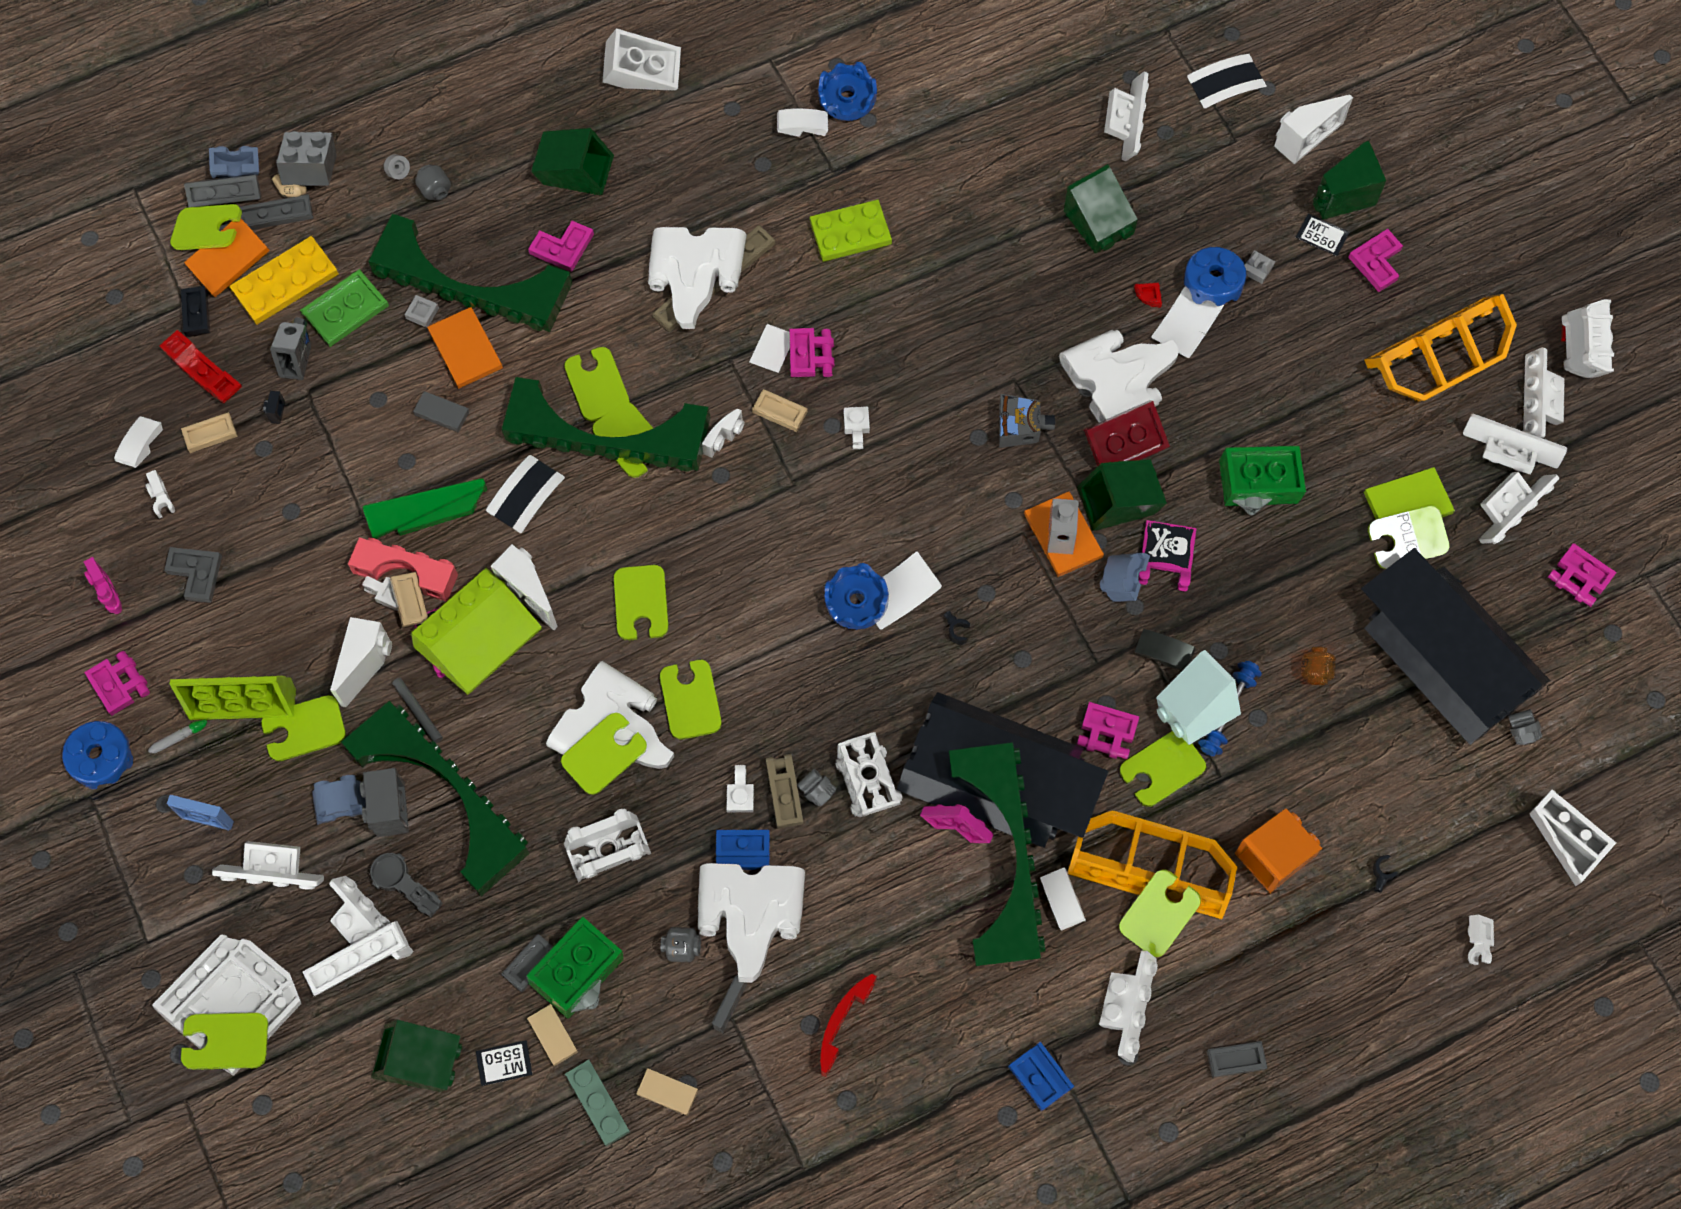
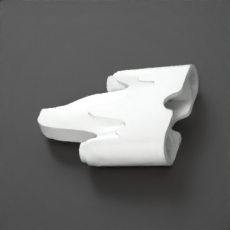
[648,227,746,329]
[1059,330,1179,423]
[546,661,674,769]
[698,863,805,983]

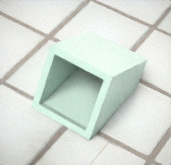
[1156,650,1241,745]

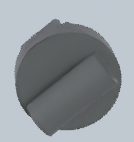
[1508,709,1542,745]
[797,769,836,807]

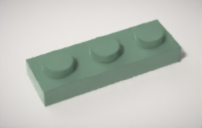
[565,1060,630,1147]

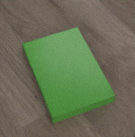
[300,269,389,347]

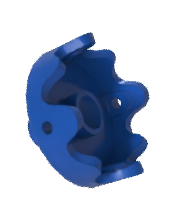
[818,62,877,121]
[1184,247,1246,306]
[825,563,889,630]
[62,721,133,789]

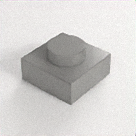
[405,295,439,327]

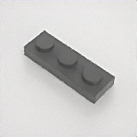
[184,174,262,207]

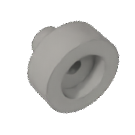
[384,154,410,179]

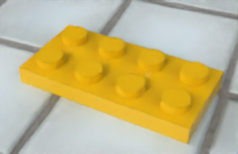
[230,236,339,325]

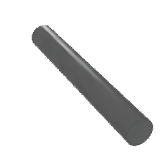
[392,678,443,743]

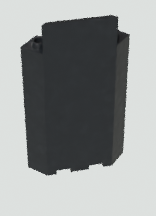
[1361,547,1551,745]
[897,692,1109,848]

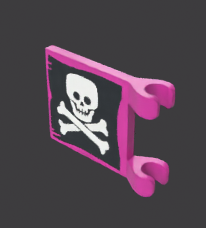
[1138,520,1196,591]

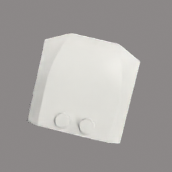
[152,935,301,1076]

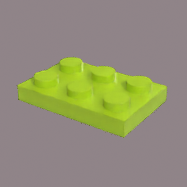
[810,199,892,262]

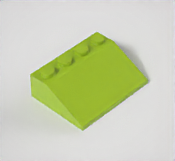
[411,568,542,695]
[169,676,296,720]

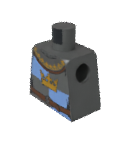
[999,394,1055,448]

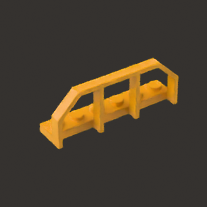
[1364,294,1517,401]
[1068,810,1237,919]

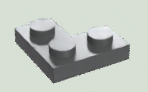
[164,547,222,603]

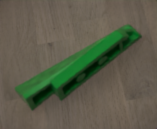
[362,478,487,539]

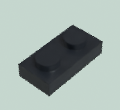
[181,286,210,336]

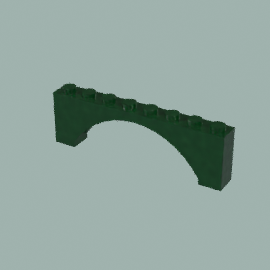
[369,213,572,332]
[502,377,711,472]
[341,701,529,897]
[949,742,1046,966]

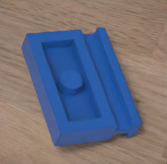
[716,830,770,870]
[1008,1042,1074,1111]

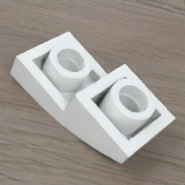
[777,109,828,137]
[702,409,745,458]
[114,416,163,468]
[1040,867,1086,931]

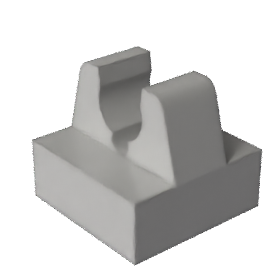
[1245,250,1275,284]

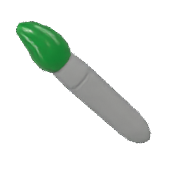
[148,719,207,753]

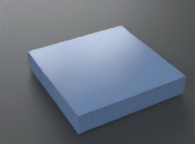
[167,795,234,830]

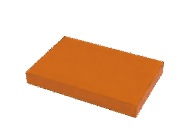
[184,218,270,297]
[427,307,503,389]
[1024,491,1104,577]

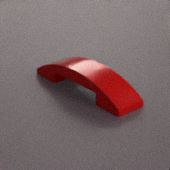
[159,330,242,403]
[820,974,877,1077]

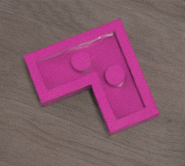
[528,221,594,272]
[1349,229,1403,292]
[920,804,994,843]

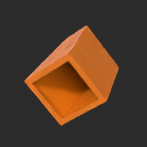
[1235,808,1322,894]

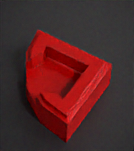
[1134,283,1162,308]

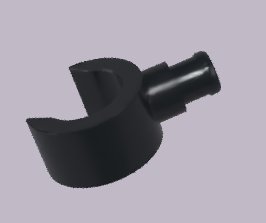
[943,611,970,645]
[1373,855,1399,893]

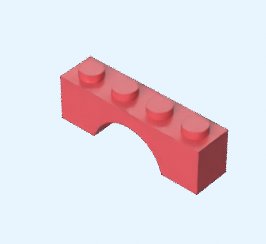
[348,537,458,602]

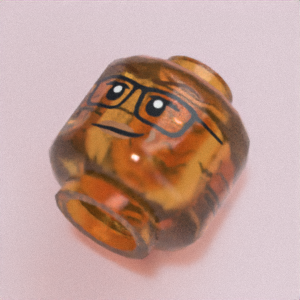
[1301,647,1336,685]

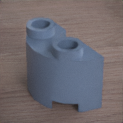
[209,146,259,178]
[1100,553,1150,602]
[312,775,366,825]

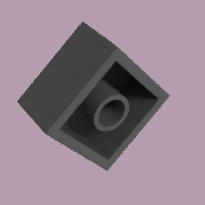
[276,131,337,186]
[360,768,409,837]

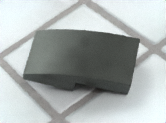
[1135,629,1196,670]

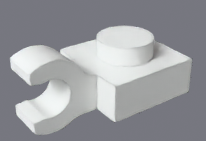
[844,407,870,449]
[145,470,175,518]
[362,576,398,611]
[727,765,754,812]
[1468,915,1494,965]

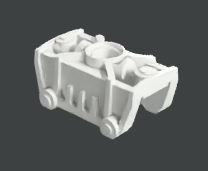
[1562,299,1614,378]
[835,732,902,817]
[564,809,651,882]

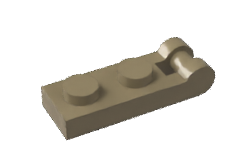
[766,754,803,829]

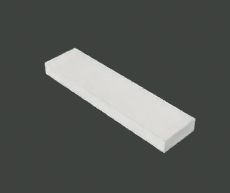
[303,921,409,996]

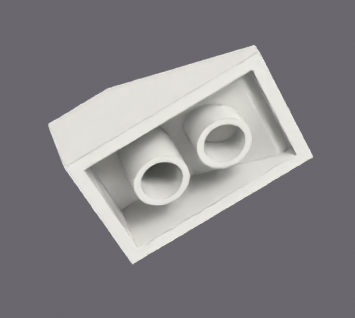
[603,28,681,90]
[1274,95,1353,164]
[491,544,558,630]
[330,617,392,707]

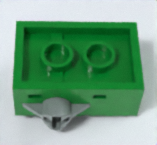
[1219,446,1306,515]
[526,916,624,1019]

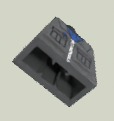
[270,317,311,380]

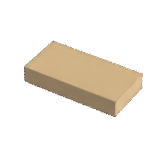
[752,389,807,432]
[181,412,238,453]
[390,572,428,628]
[527,1004,578,1066]
[637,1068,698,1116]

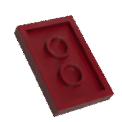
[1084,400,1170,466]

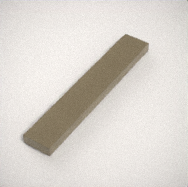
[652,225,776,332]

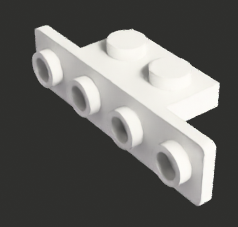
[1104,72,1149,161]
[1523,347,1564,438]
[1463,414,1567,475]
[1479,472,1560,544]
[212,841,324,889]
[329,876,413,960]
[1099,950,1157,1062]

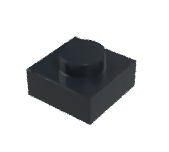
[263,390,286,424]

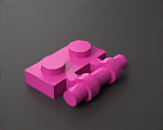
[790,328,835,377]
[1548,543,1617,607]
[83,557,122,614]
[84,651,150,716]
[1077,702,1139,759]

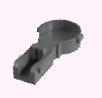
[370,853,443,918]

